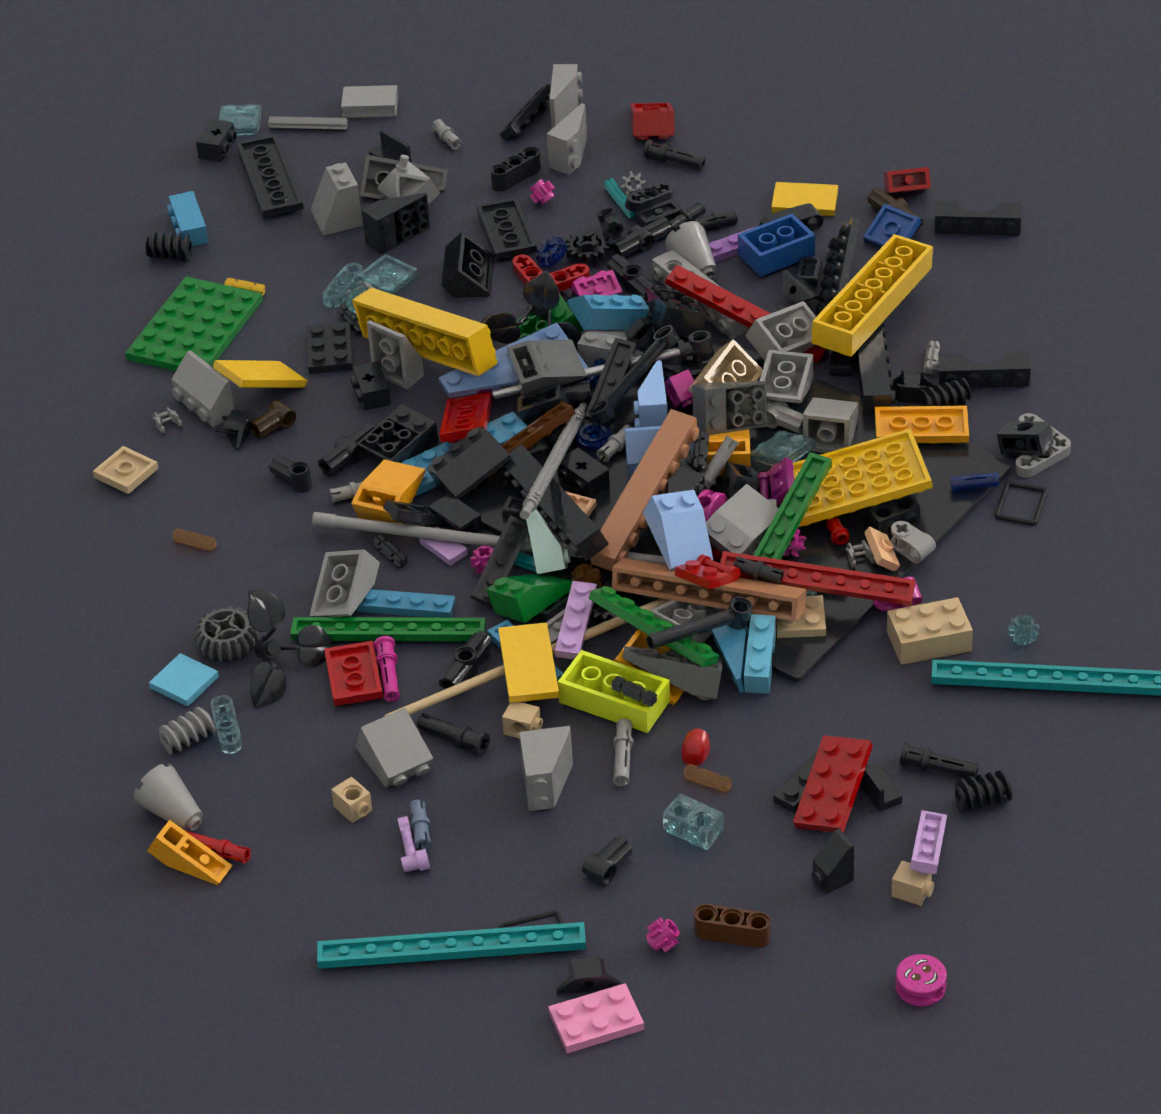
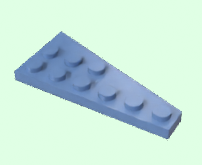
[439,323,588,398]

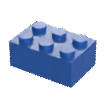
[737,213,815,277]

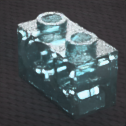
[663,793,724,850]

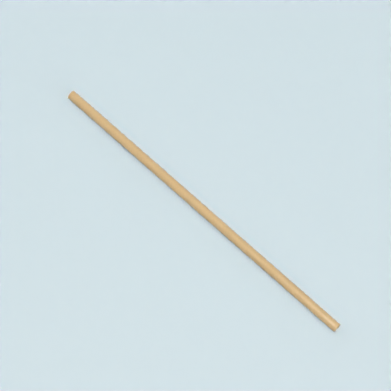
[384,598,671,716]

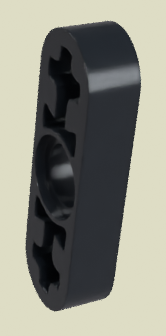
[625,182,674,212]

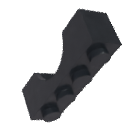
[935,201,1021,235]
[938,351,1031,388]

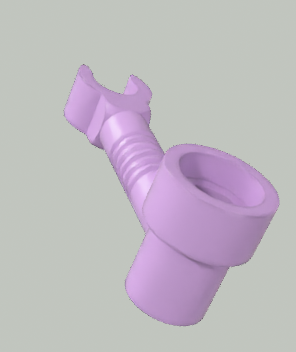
[397,816,430,873]

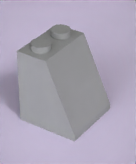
[311,162,363,236]
[803,397,859,453]
[355,708,433,788]
[519,726,573,811]

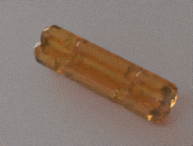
[172,528,217,551]
[683,764,732,792]

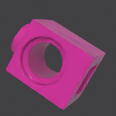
[664,370,694,408]

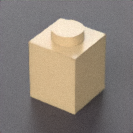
[892,861,934,906]

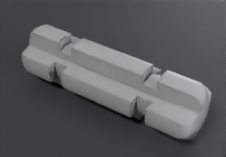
[924,340,940,375]

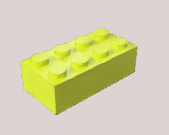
[558,650,670,733]

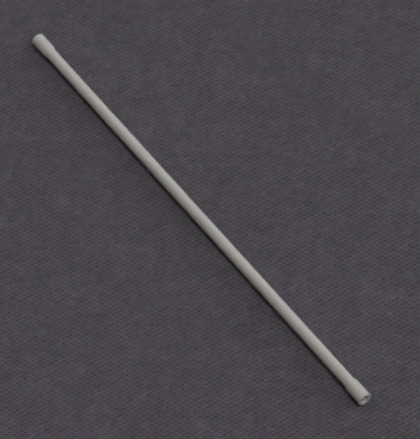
[312,512,667,565]

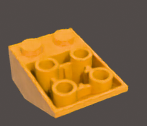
[706,429,751,476]
[351,460,426,524]

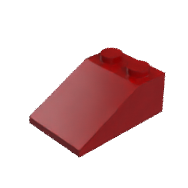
[630,102,674,140]

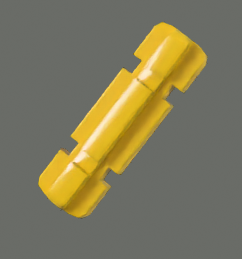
[224,278,266,296]

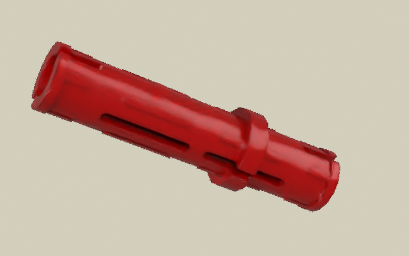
[183,829,251,864]

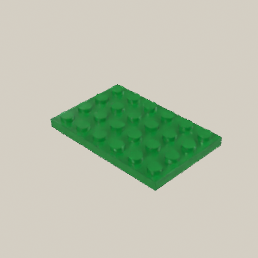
[125,276,263,371]

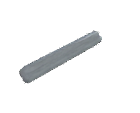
[268,116,348,130]

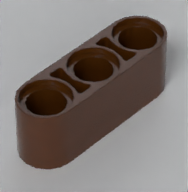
[694,904,771,947]

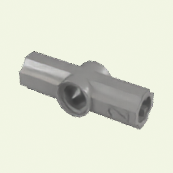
[767,400,803,434]

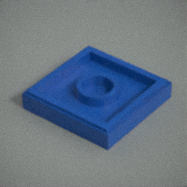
[863,203,922,248]

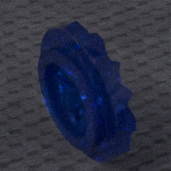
[536,236,567,267]
[575,423,612,450]

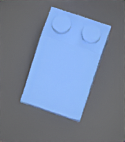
[634,360,667,428]
[643,490,713,571]

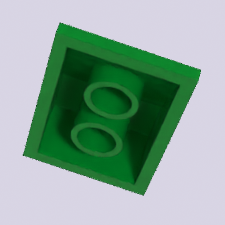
[486,573,573,623]

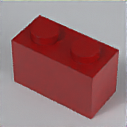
[883,167,931,194]

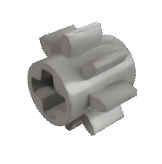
[621,171,646,195]

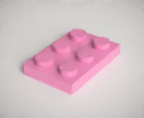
[548,983,644,1053]

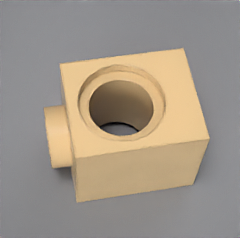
[502,702,543,739]
[331,776,372,823]

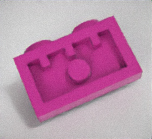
[570,270,622,297]

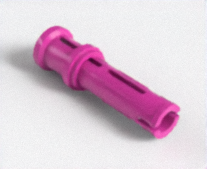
[373,636,400,702]

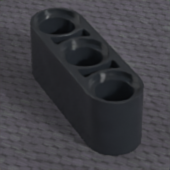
[490,146,541,192]
[759,203,824,231]

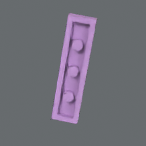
[555,581,597,659]
[910,810,947,874]

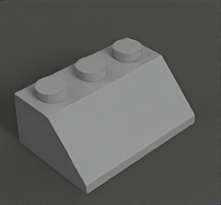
[172,350,234,427]

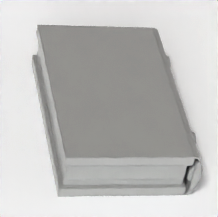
[341,85,398,118]

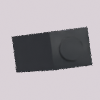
[811,829,854,894]

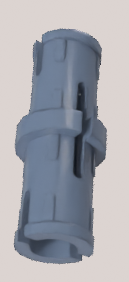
[409,799,431,850]

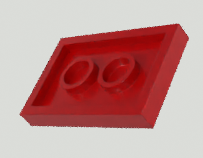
[324,641,383,706]

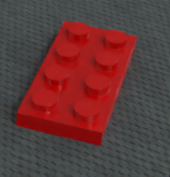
[439,391,493,443]
[793,735,873,833]

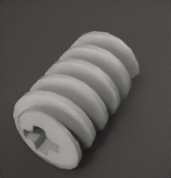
[159,707,216,755]

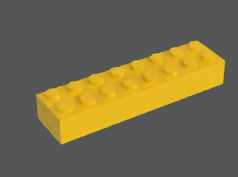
[811,234,933,356]
[352,288,498,377]

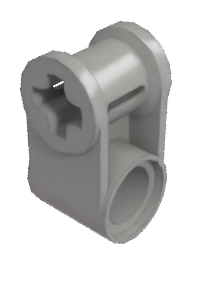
[890,521,936,563]

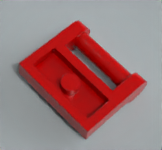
[675,554,741,589]

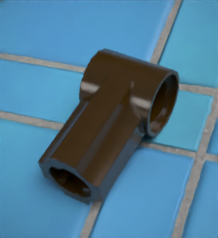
[249,400,297,439]

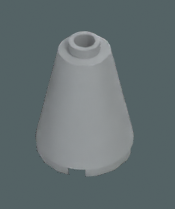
[665,221,717,279]
[133,764,203,831]

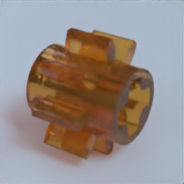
[571,564,601,585]

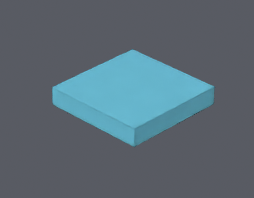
[149,653,219,707]

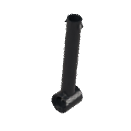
[646,597,752,650]

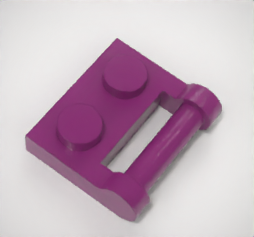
[757,457,794,507]

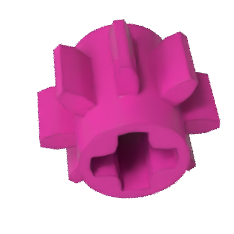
[529,179,555,205]
[783,529,807,557]
[470,546,494,575]
[646,917,680,952]

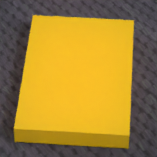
[771,182,838,216]

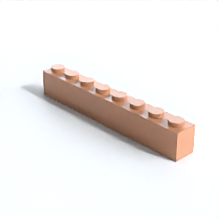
[590,409,699,571]
[612,558,806,621]

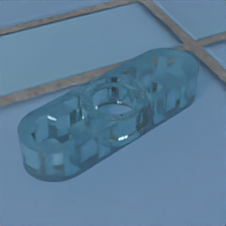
[323,263,364,307]
[210,695,242,754]

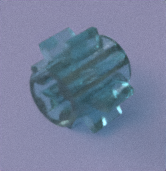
[1008,615,1040,645]

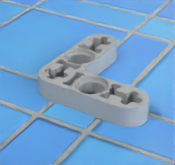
[1015,413,1071,478]

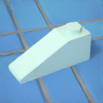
[526,509,571,574]

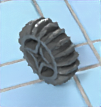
[193,606,259,663]

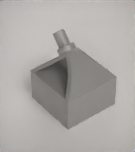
[377,155,440,204]

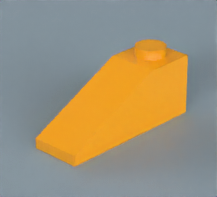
[147,820,233,885]

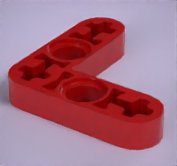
[512,255,590,291]

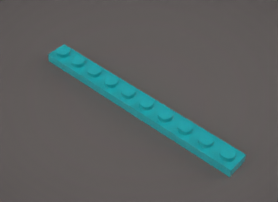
[931,659,1161,696]
[317,922,586,969]

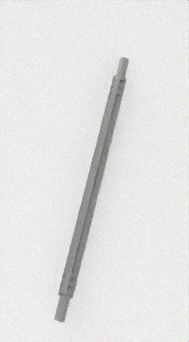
[520,402,588,519]

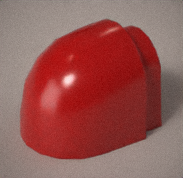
[681,728,710,766]

